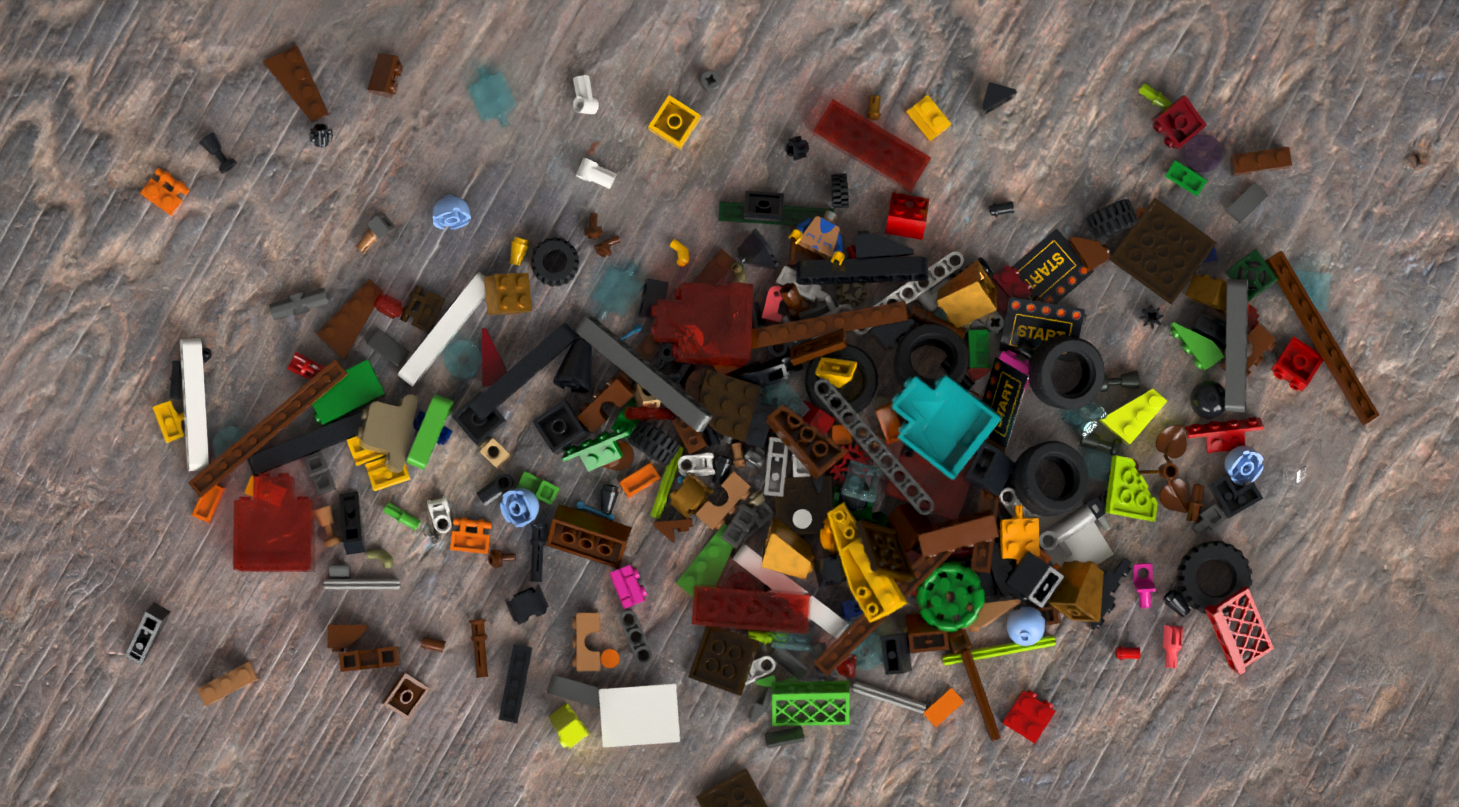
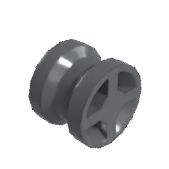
[701,70,720,92]

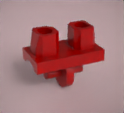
[287,352,325,380]

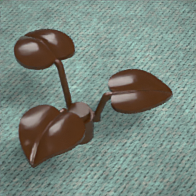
[1108,425,1190,513]

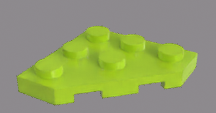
[1105,456,1158,522]

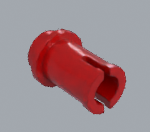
[1116,645,1140,661]

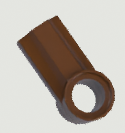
[779,283,810,321]

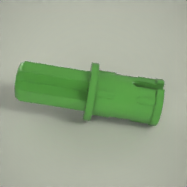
[384,503,421,531]

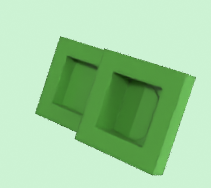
[515,471,560,505]
[756,675,797,687]

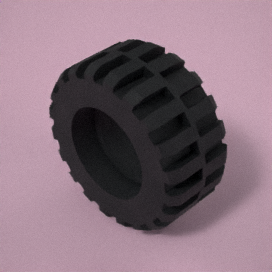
[1176,541,1253,614]

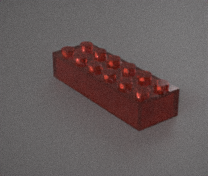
[813,99,931,193]
[692,584,812,634]

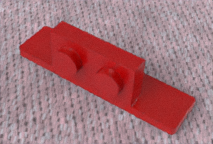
[1185,417,1264,453]

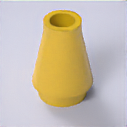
[509,236,529,266]

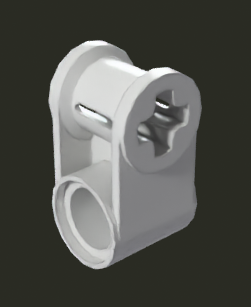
[678,453,715,477]
[427,495,452,534]
[745,656,776,685]

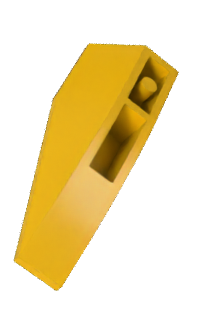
[827,503,908,623]

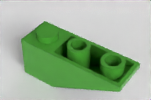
[1169,322,1225,371]

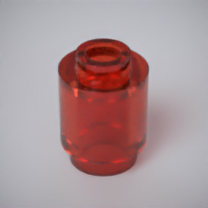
[373,293,403,319]

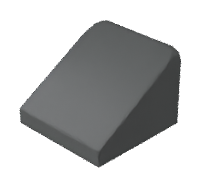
[368,214,395,238]
[329,565,350,579]

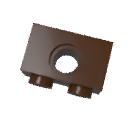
[672,417,707,455]

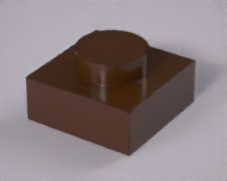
[948,629,972,654]

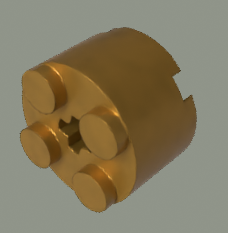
[669,474,713,519]

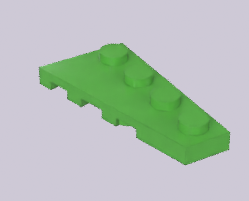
[676,523,734,607]

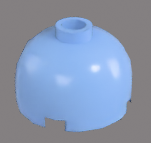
[432,194,471,230]
[1224,446,1264,485]
[500,487,539,527]
[1006,606,1045,646]

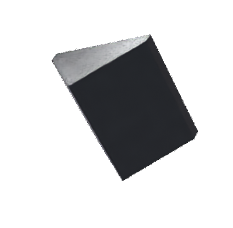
[979,82,1017,117]
[743,191,784,223]

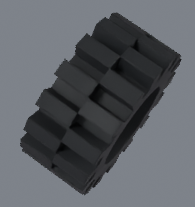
[831,173,849,209]

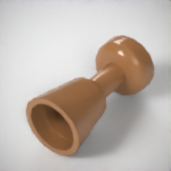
[313,505,343,548]

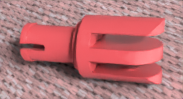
[1163,625,1183,668]

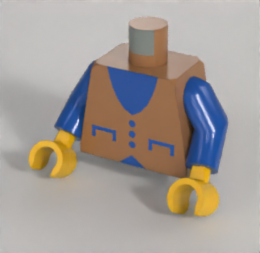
[788,210,845,265]

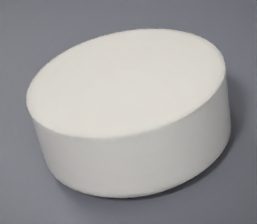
[792,509,812,529]

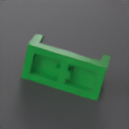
[1165,160,1208,196]
[967,330,990,370]

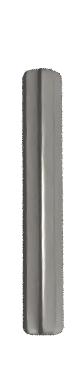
[324,579,400,589]
[852,681,926,713]

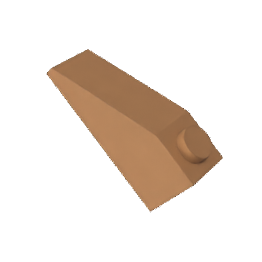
[962,599,1021,632]

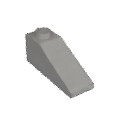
[764,437,789,497]

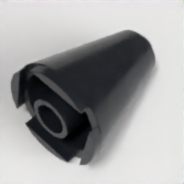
[553,338,592,394]

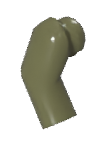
[729,262,746,292]
[367,549,393,569]

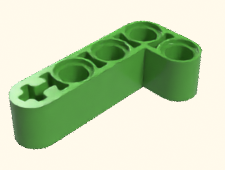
[406,393,455,470]

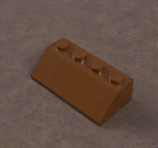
[546,504,632,569]

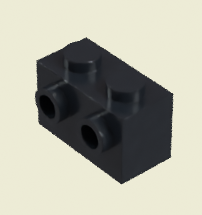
[881,633,912,675]

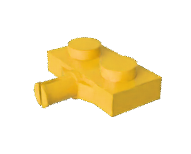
[152,400,184,443]

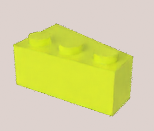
[1099,389,1167,446]
[549,703,590,748]

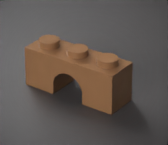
[695,471,751,530]
[573,613,601,671]
[197,662,260,706]

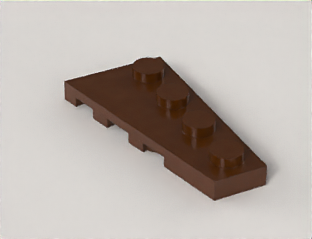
[263,46,329,123]
[316,279,384,361]

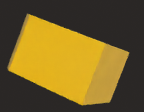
[815,357,857,388]

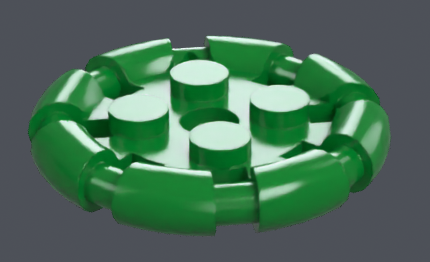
[916,562,984,632]

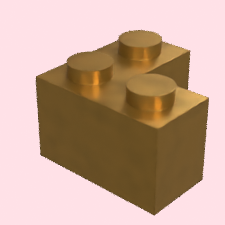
[1185,274,1227,315]

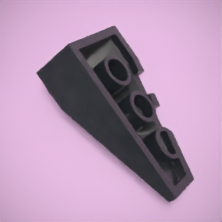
[737,228,779,269]

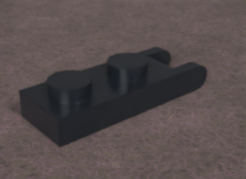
[745,393,778,449]

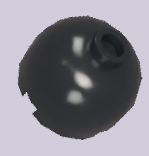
[1190,381,1225,419]

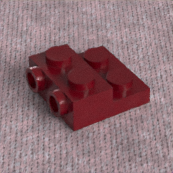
[1152,95,1207,149]
[991,265,1032,319]

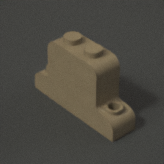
[357,395,419,473]

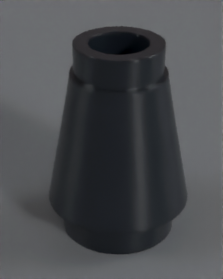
[712,455,733,484]
[600,484,619,513]
[1163,589,1191,617]

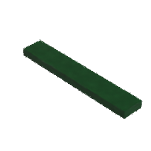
[718,202,834,226]

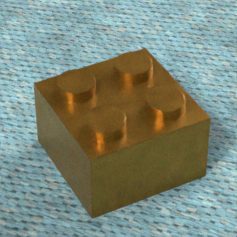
[484,273,532,316]

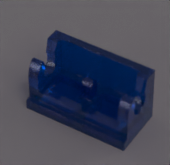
[841,598,864,621]

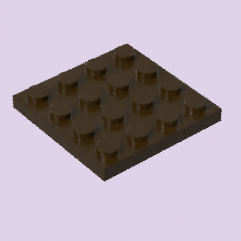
[1109,198,1217,304]

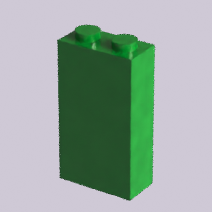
[313,359,386,426]

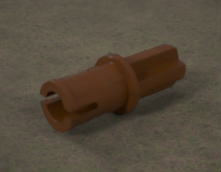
[1186,484,1204,523]

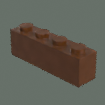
[916,509,999,557]

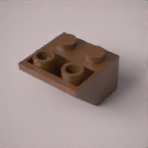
[367,53,404,99]
[905,613,949,653]

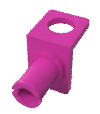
[1133,563,1156,608]

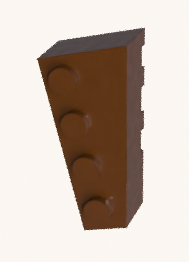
[765,404,847,480]

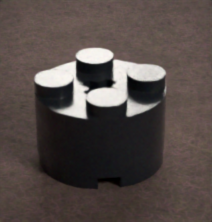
[813,555,847,588]
[504,585,549,625]

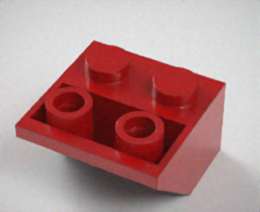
[885,192,929,240]

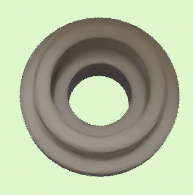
[747,490,765,507]

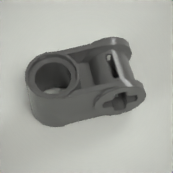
[977,311,1004,334]

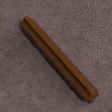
[960,649,1001,741]

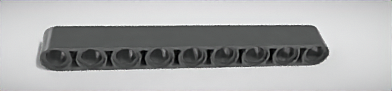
[574,313,713,432]
[814,379,934,515]

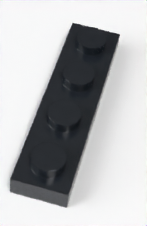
[498,644,533,723]

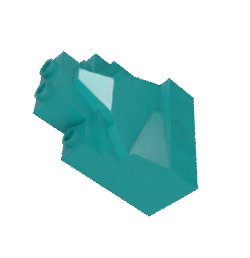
[891,375,1003,480]

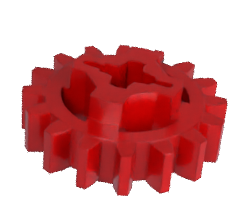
[829,444,870,484]

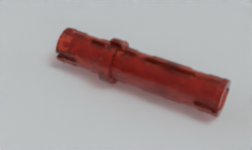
[625,406,677,421]

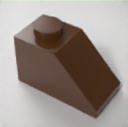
[1068,236,1110,272]
[327,625,368,652]

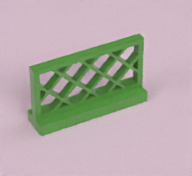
[772,681,850,726]

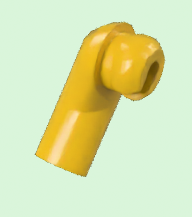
[669,239,690,267]

